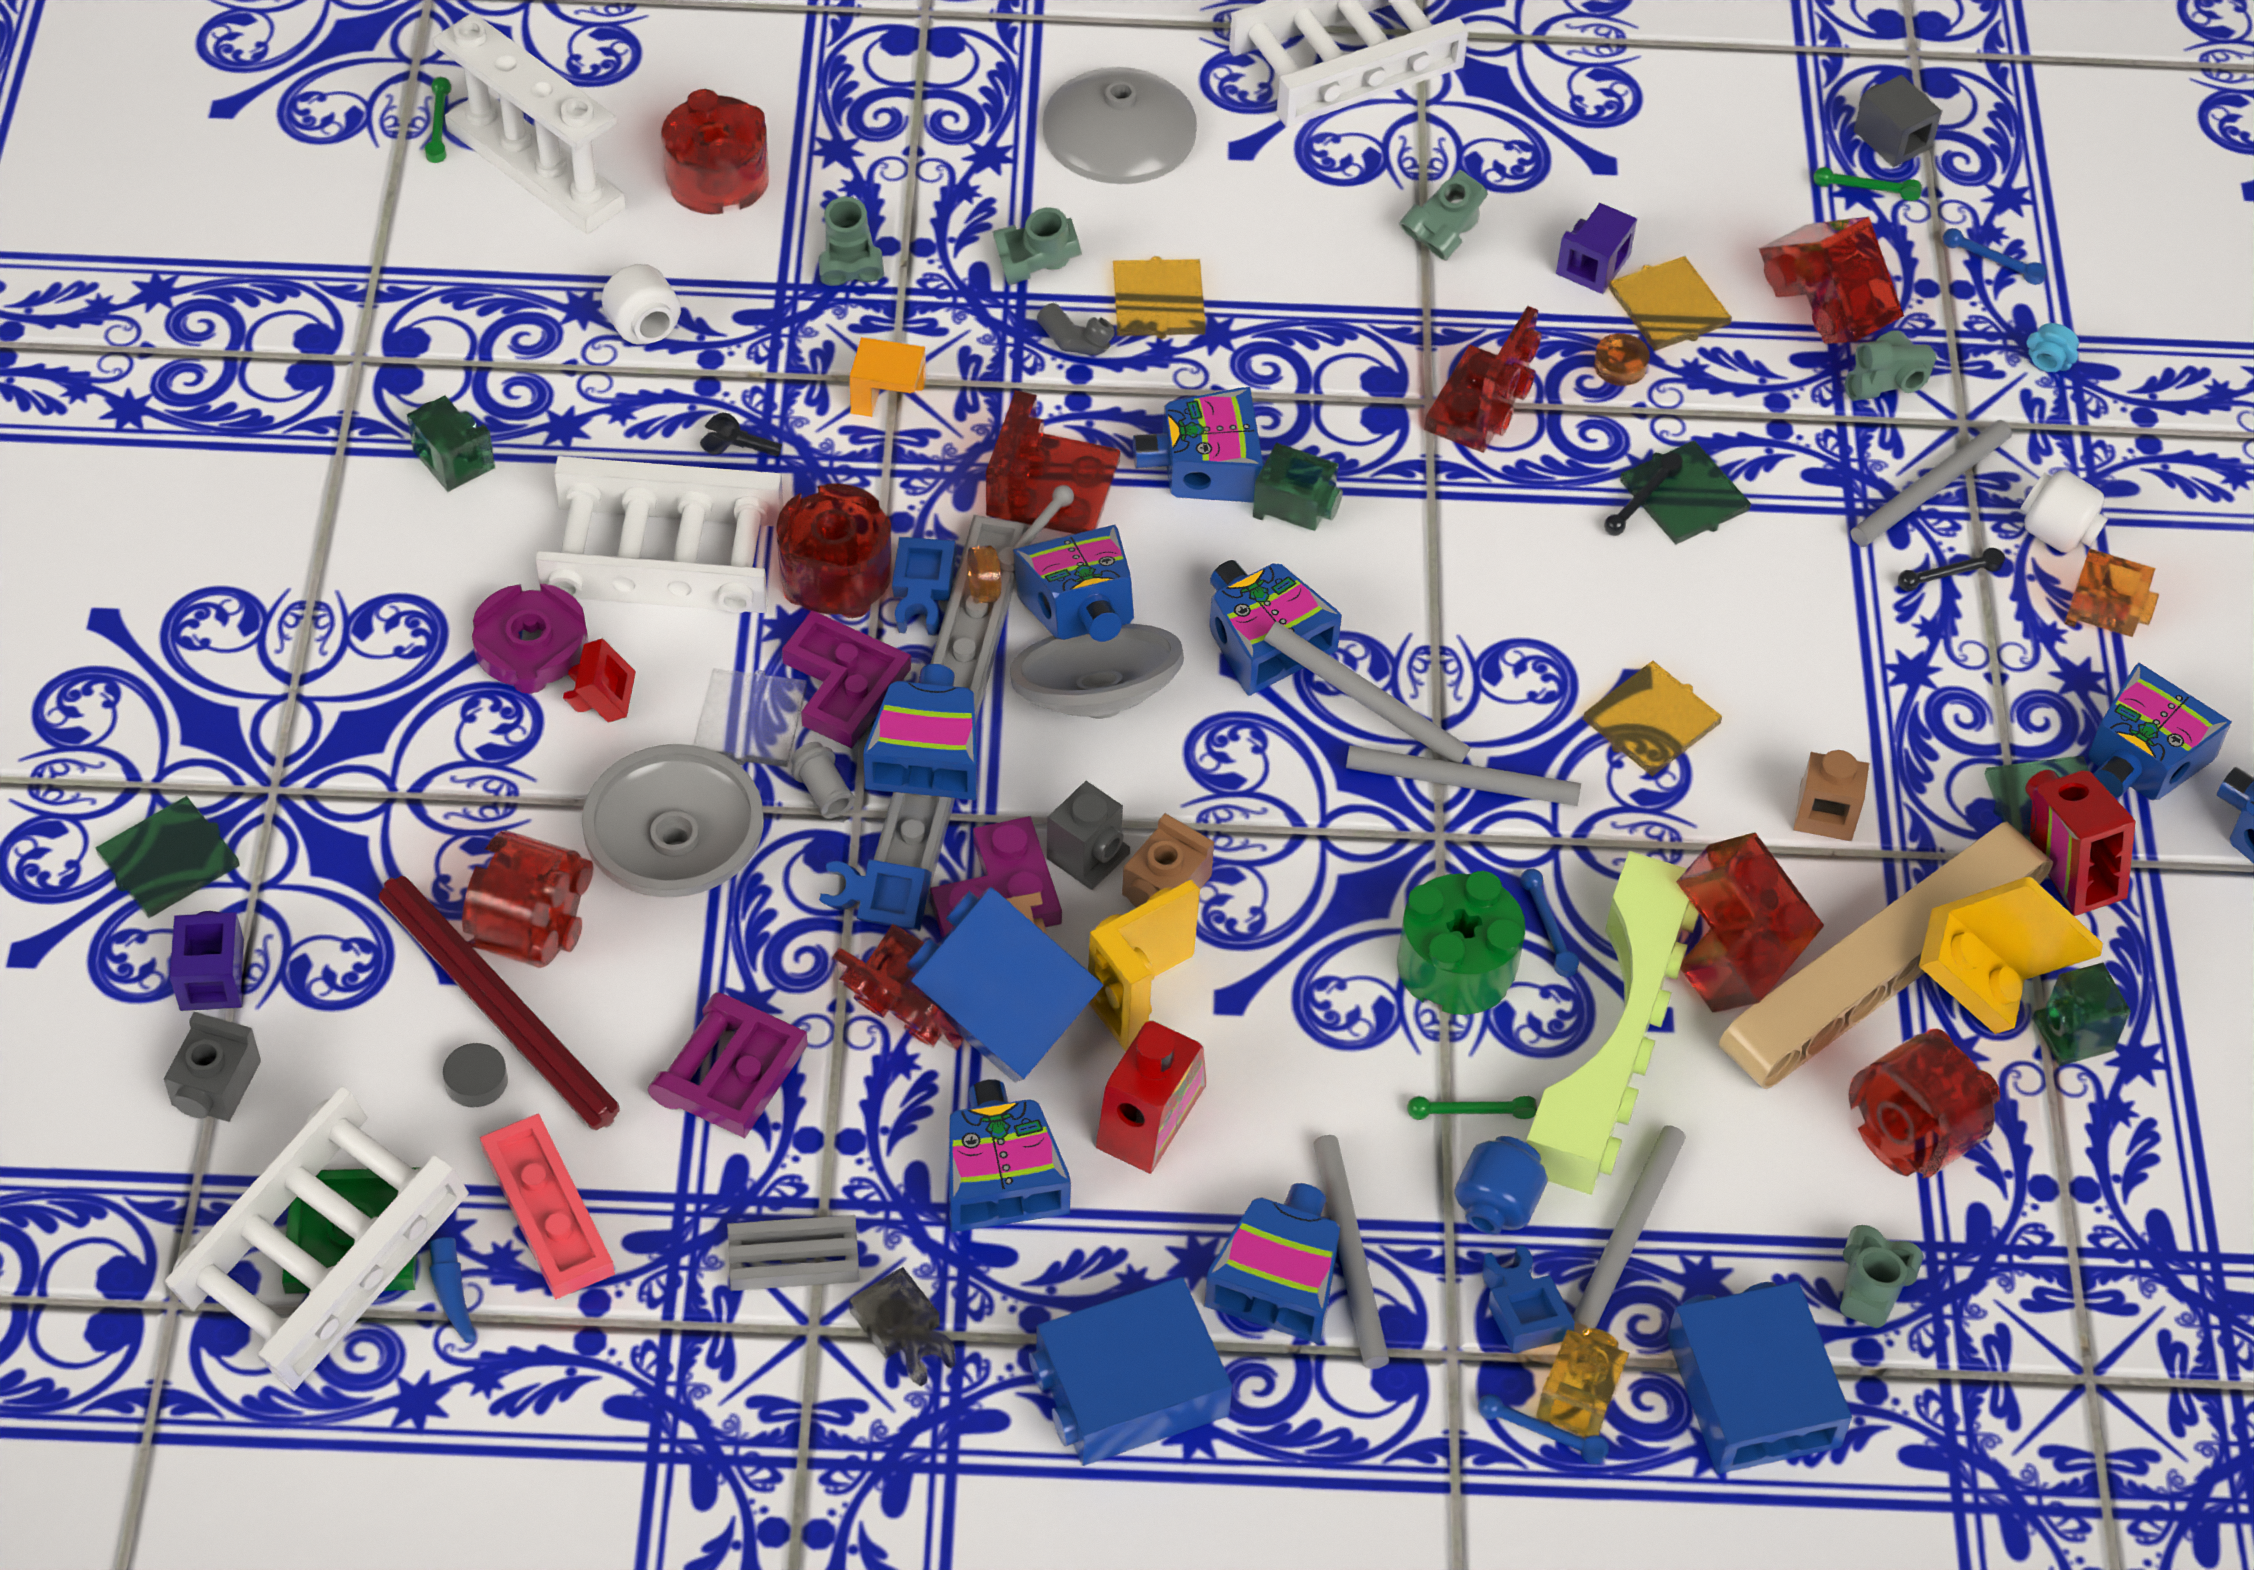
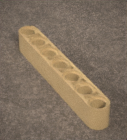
[1719,822,2053,1089]

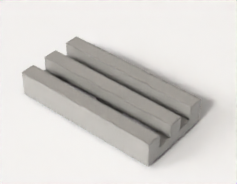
[727,1215,860,1291]

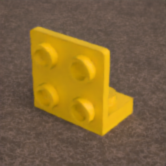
[1919,877,2103,1034]
[1088,880,1200,1052]

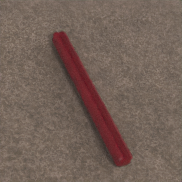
[378,876,620,1130]

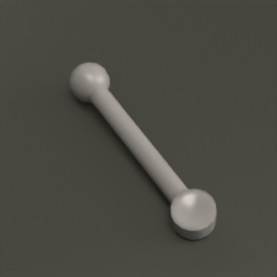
[998,485,1074,571]

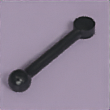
[1604,453,1683,536]
[1897,548,2005,592]

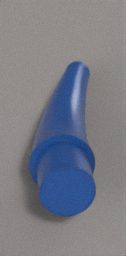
[429,1238,476,1343]

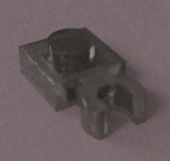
[849,1267,956,1386]

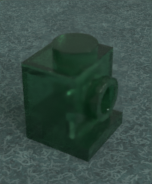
[407,395,495,492]
[1252,443,1343,531]
[2032,962,2131,1066]

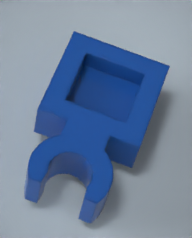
[892,537,957,636]
[819,859,932,931]
[1482,1245,1575,1354]

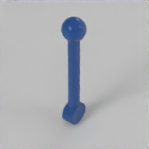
[1943,228,2047,285]
[1520,869,1579,977]
[1478,1394,1609,1465]

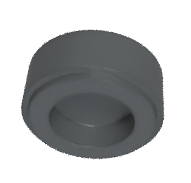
[443,1043,508,1107]

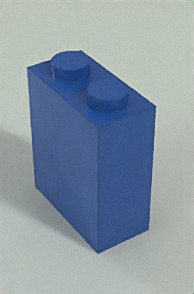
[903,887,1104,1082]
[1029,1277,1232,1466]
[1667,1281,1852,1474]

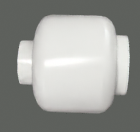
[601,264,681,345]
[2020,470,2108,553]

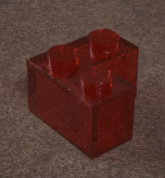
[1758,216,1904,344]
[1676,832,1824,1012]

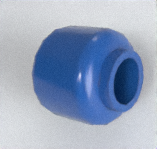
[1454,1136,1548,1235]

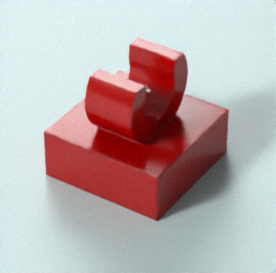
[563,638,636,723]

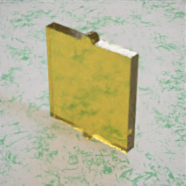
[1113,256,1206,339]
[1608,256,1732,351]
[1583,660,1722,777]

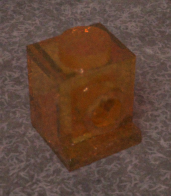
[2064,548,2159,637]

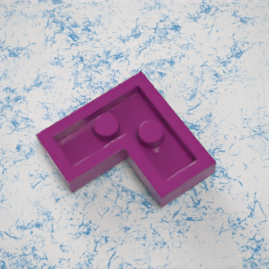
[782,610,911,749]
[930,816,1062,939]

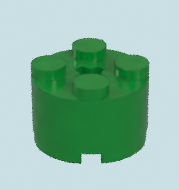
[1397,871,1525,1015]

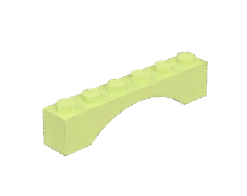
[1526,851,1703,1195]

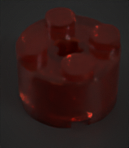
[661,89,769,215]
[776,483,892,618]
[462,830,594,968]
[1848,1028,2001,1179]

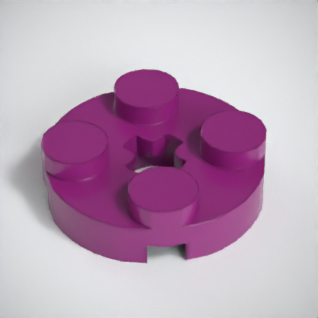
[472,584,589,694]

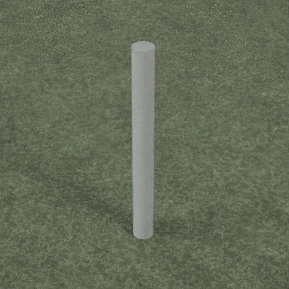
[1851,420,2012,547]
[1264,621,1471,763]
[1346,745,1581,806]
[1572,1125,1686,1338]
[1313,1135,1389,1369]

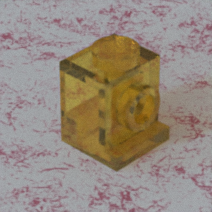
[1536,1328,1629,1437]

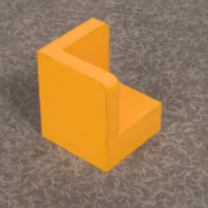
[849,337,926,417]

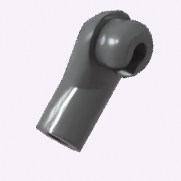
[1037,303,1114,356]

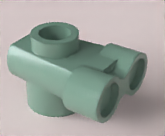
[1399,170,1488,261]
[818,196,884,286]
[992,207,1082,285]
[1845,330,1936,401]
[1840,1225,1923,1328]

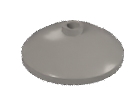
[1043,67,1197,184]
[1010,624,1184,719]
[582,744,764,897]

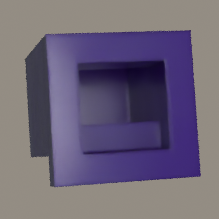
[1556,203,1638,294]
[170,911,244,1011]

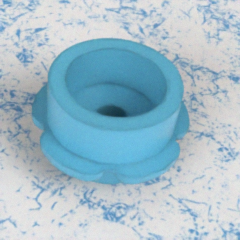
[2027,323,2079,372]

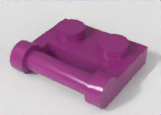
[648,993,808,1138]

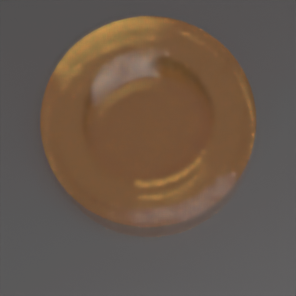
[1594,333,1650,386]
[967,545,1001,604]

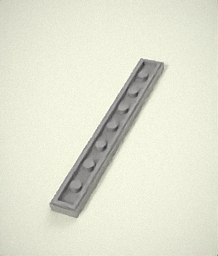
[874,515,1028,895]

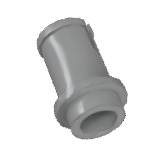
[791,742,856,819]

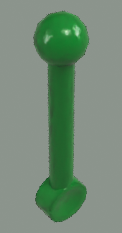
[424,76,452,163]
[1813,167,1922,201]
[1407,1096,1537,1120]

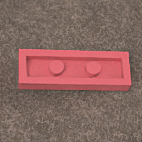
[480,1113,615,1300]

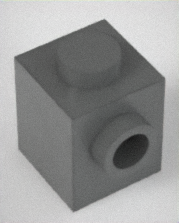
[1854,74,1942,167]

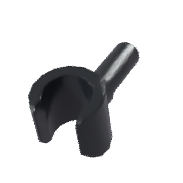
[700,412,782,457]

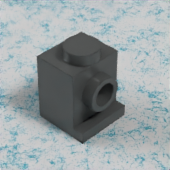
[1047,780,1130,890]
[164,1012,261,1122]

